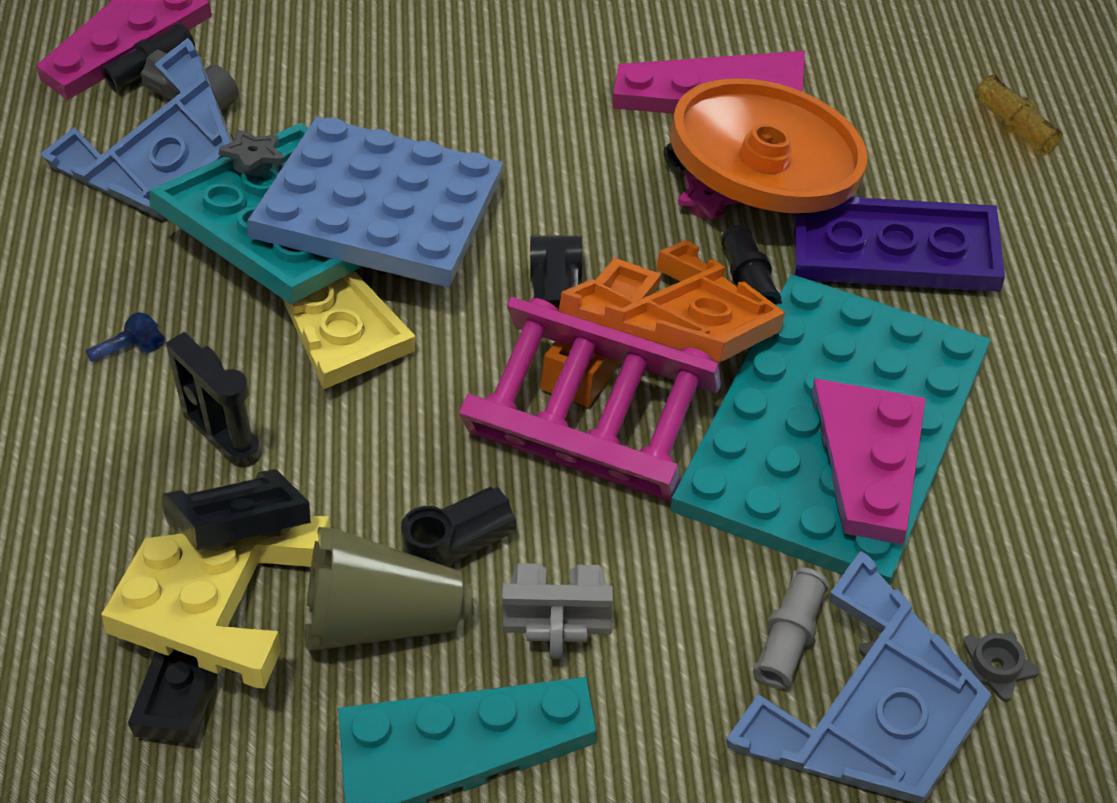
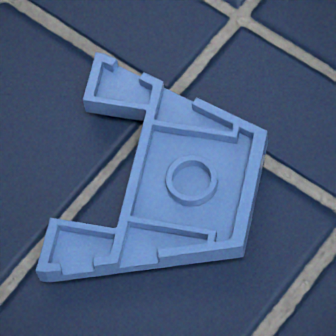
[40,38,233,220]
[726,551,992,803]

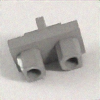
[502,563,613,659]

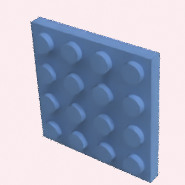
[247,116,504,288]

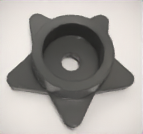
[218,130,284,175]
[964,632,1040,702]

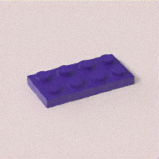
[794,197,1005,292]

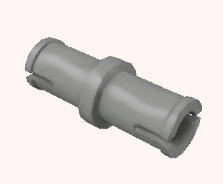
[753,567,829,690]

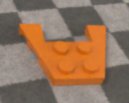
[559,240,785,362]

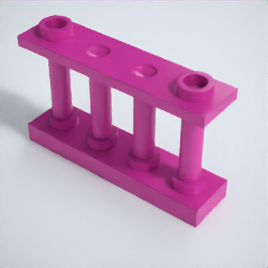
[459,297,721,502]

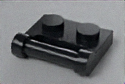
[166,331,261,468]
[162,469,311,550]

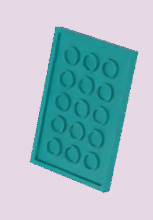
[670,274,991,585]

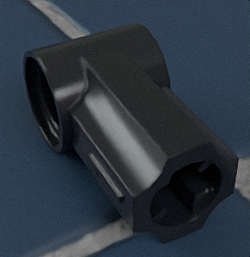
[530,235,582,310]
[401,487,516,568]

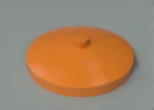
[670,78,868,213]

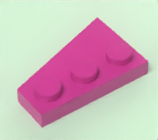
[812,378,926,545]

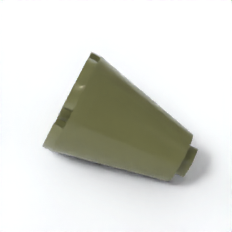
[304,527,473,650]

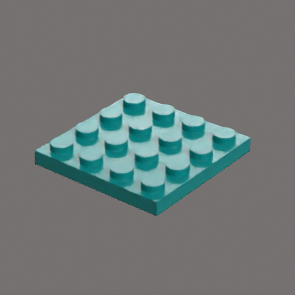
[149,123,363,304]

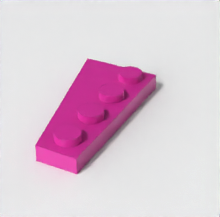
[36,0,212,100]
[613,51,805,114]

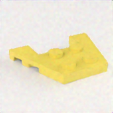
[101,516,331,689]

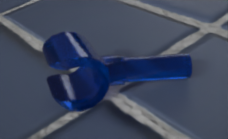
[85,312,165,362]

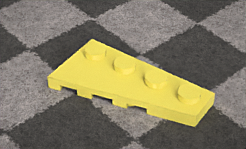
[283,271,416,390]

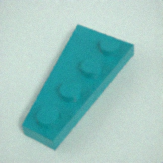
[338,677,596,803]

